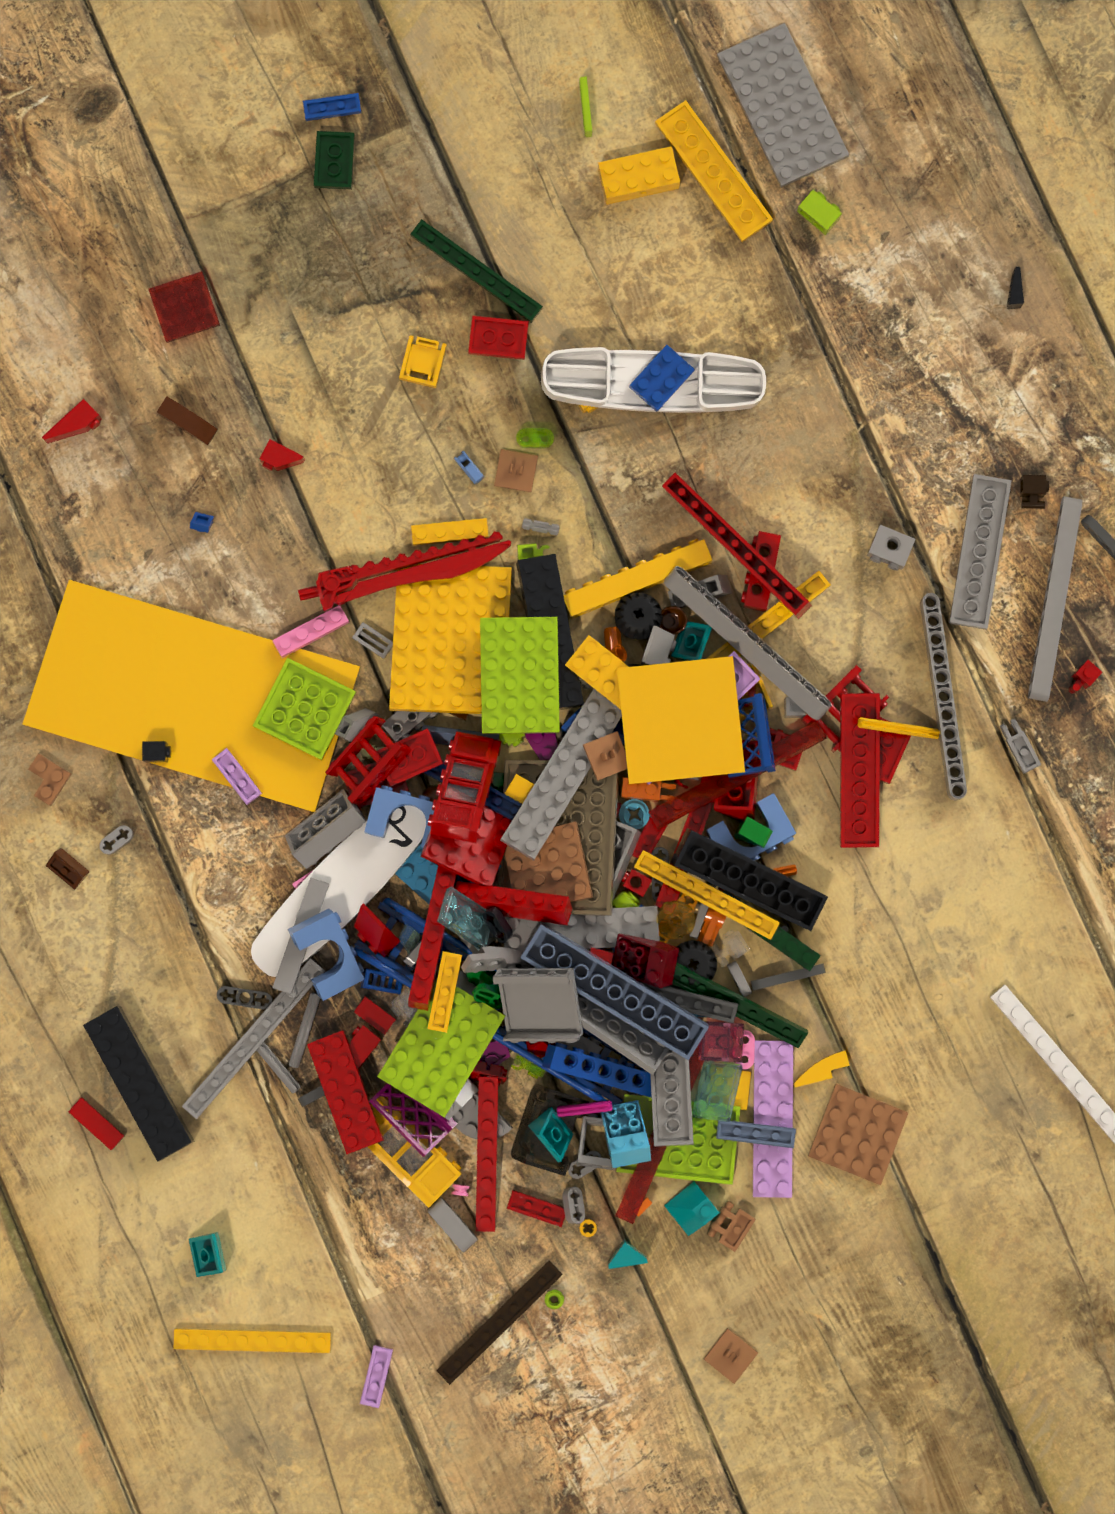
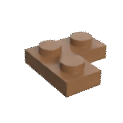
[28,753,72,806]

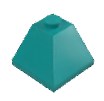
[664,1181,719,1236]

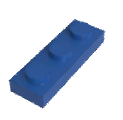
[303,93,361,121]

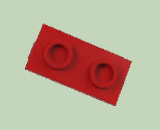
[469,1061,508,1086]

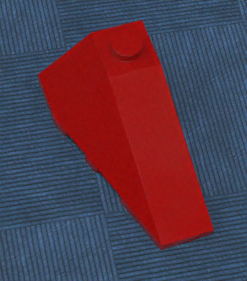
[714,740,759,820]

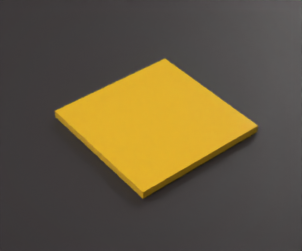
[617,656,745,784]

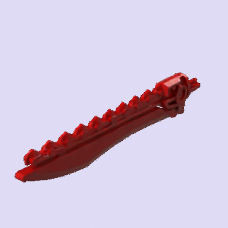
[298,531,511,611]

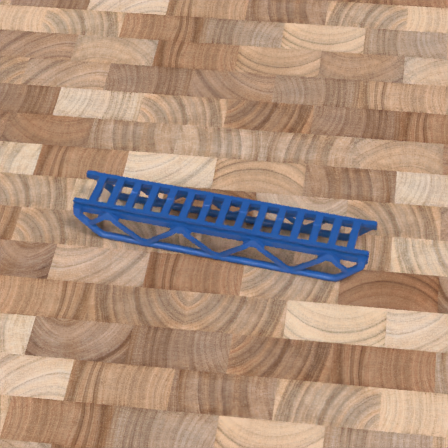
[354,898,641,1105]

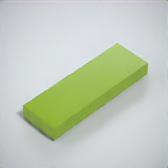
[579,76,592,137]

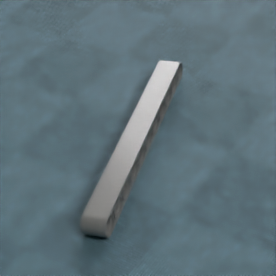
[1028,496,1082,702]
[664,566,832,720]
[920,593,967,801]

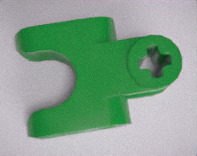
[466,970,502,1009]

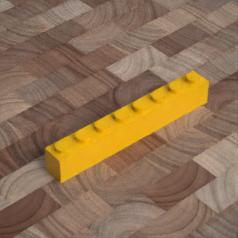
[563,539,713,619]

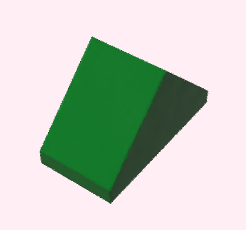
[733,816,773,848]

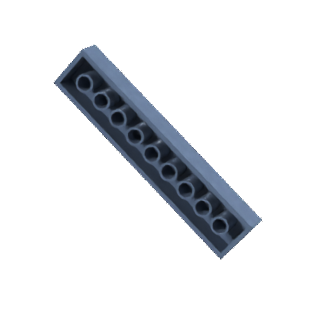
[520,922,709,1060]

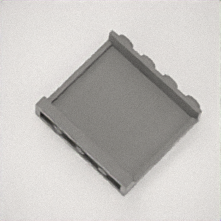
[493,968,583,1043]

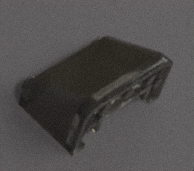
[511,1084,590,1176]

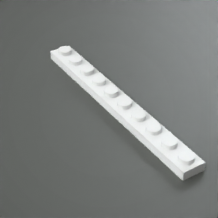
[990,985,1115,1144]

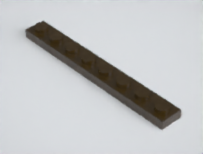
[436,1260,563,1385]

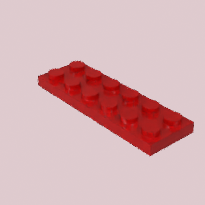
[307,1030,384,1154]

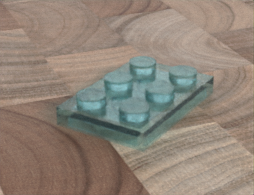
[437,887,493,949]
[692,1060,742,1122]

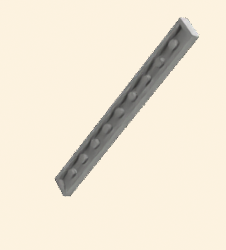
[182,958,325,1119]

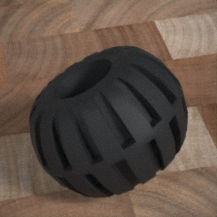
[614,592,662,640]
[677,940,717,985]

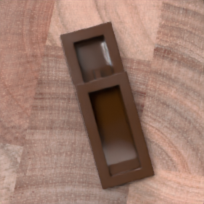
[157,396,218,445]

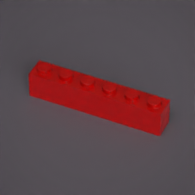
[452,881,572,926]

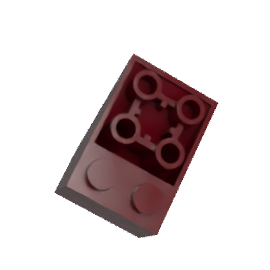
[612,933,679,989]

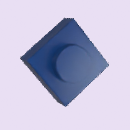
[190,512,214,533]

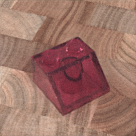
[698,1021,744,1063]

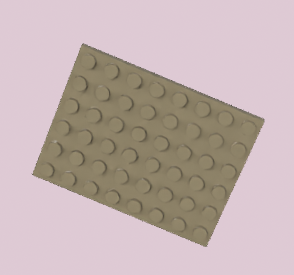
[498,760,619,916]

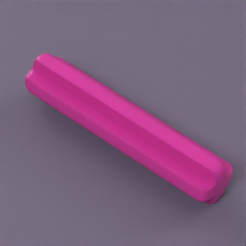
[557,1101,613,1117]

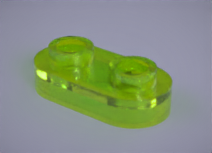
[516,428,554,449]

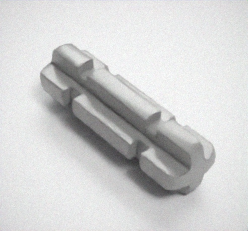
[522,518,559,535]

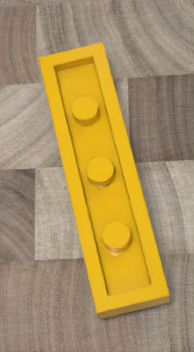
[411,518,489,546]
[428,951,462,1033]

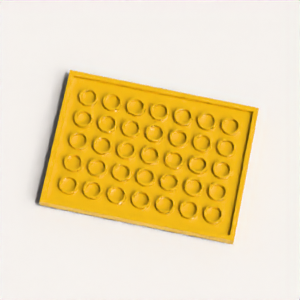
[389,564,512,714]

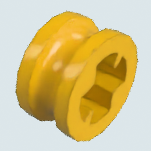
[579,1219,597,1237]

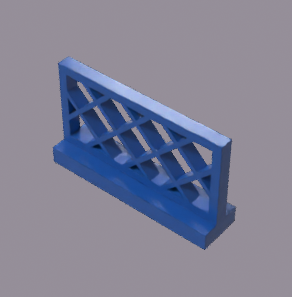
[728,693,776,778]

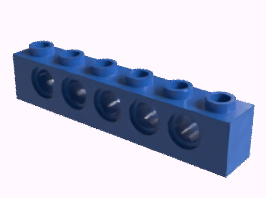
[542,1042,652,1098]

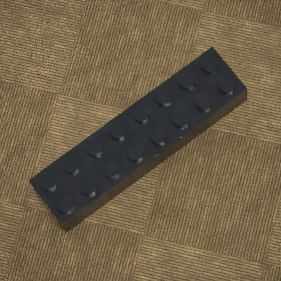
[516,554,584,710]
[670,828,828,931]
[83,1006,195,1162]

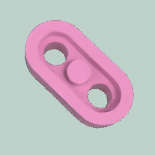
[735,1030,755,1069]

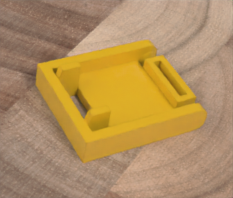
[399,335,447,388]

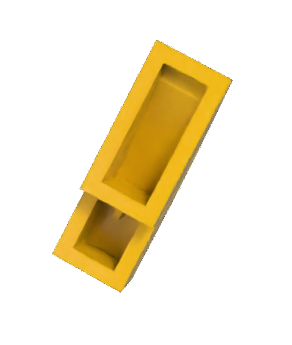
[793,1050,850,1087]

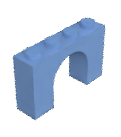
[364,785,434,848]
[706,793,796,861]
[287,908,364,1001]

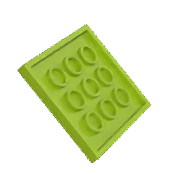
[253,658,356,760]

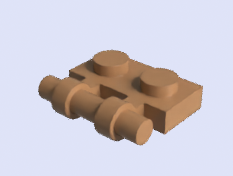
[707,1201,756,1252]

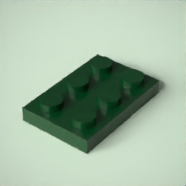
[314,131,355,190]

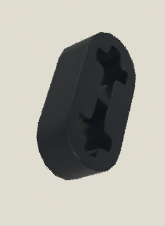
[483,906,513,943]

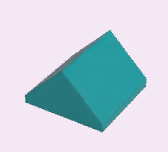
[671,621,712,661]
[528,1107,574,1162]
[189,1232,226,1277]
[608,1240,648,1269]

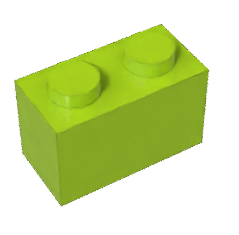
[797,190,842,235]

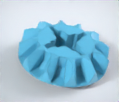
[619,799,650,829]

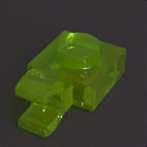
[511,1056,545,1079]

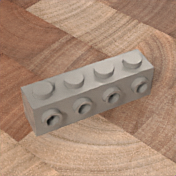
[382,711,439,742]

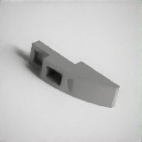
[461,946,535,973]

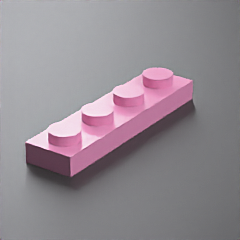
[272,605,349,658]

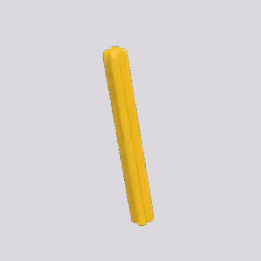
[857,717,940,739]

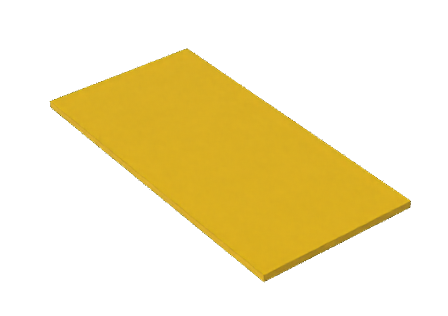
[22,580,360,812]

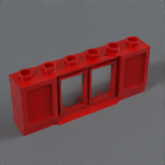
[428,731,501,843]

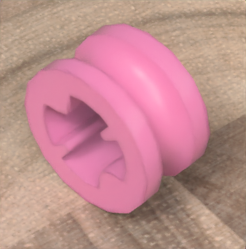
[451,1184,470,1196]

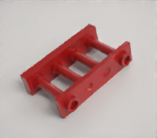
[801,665,889,753]
[325,716,411,806]

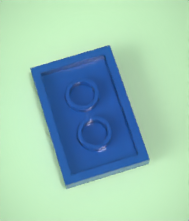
[629,345,695,412]

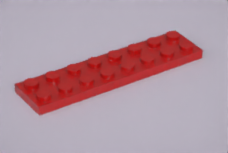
[840,693,880,848]

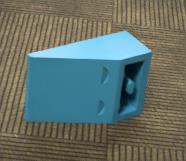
[601,1100,651,1168]

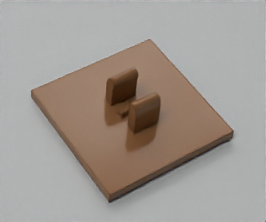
[494,449,538,493]
[583,731,627,781]
[704,1328,758,1384]

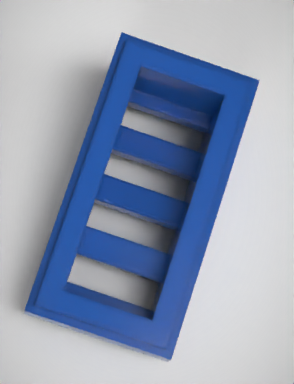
[361,968,402,994]

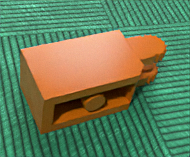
[621,777,676,802]

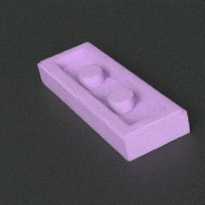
[212,748,262,805]
[360,1345,393,1408]

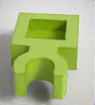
[517,543,550,560]

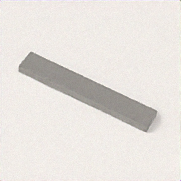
[273,877,329,994]

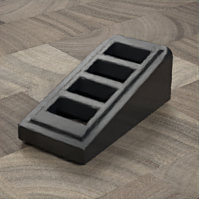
[1007,267,1024,309]

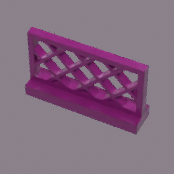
[369,1083,457,1157]

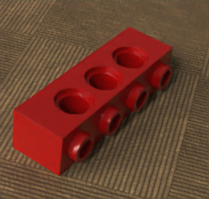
[741,531,781,612]

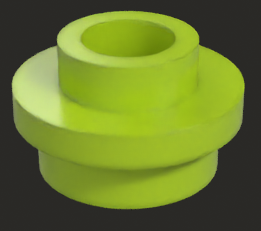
[545,1289,564,1309]

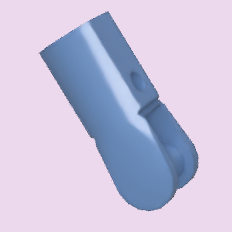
[454,451,485,485]

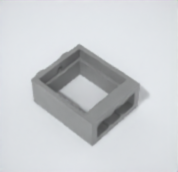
[576,1114,616,1170]

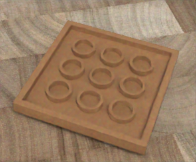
[504,822,593,903]
[808,1084,909,1185]

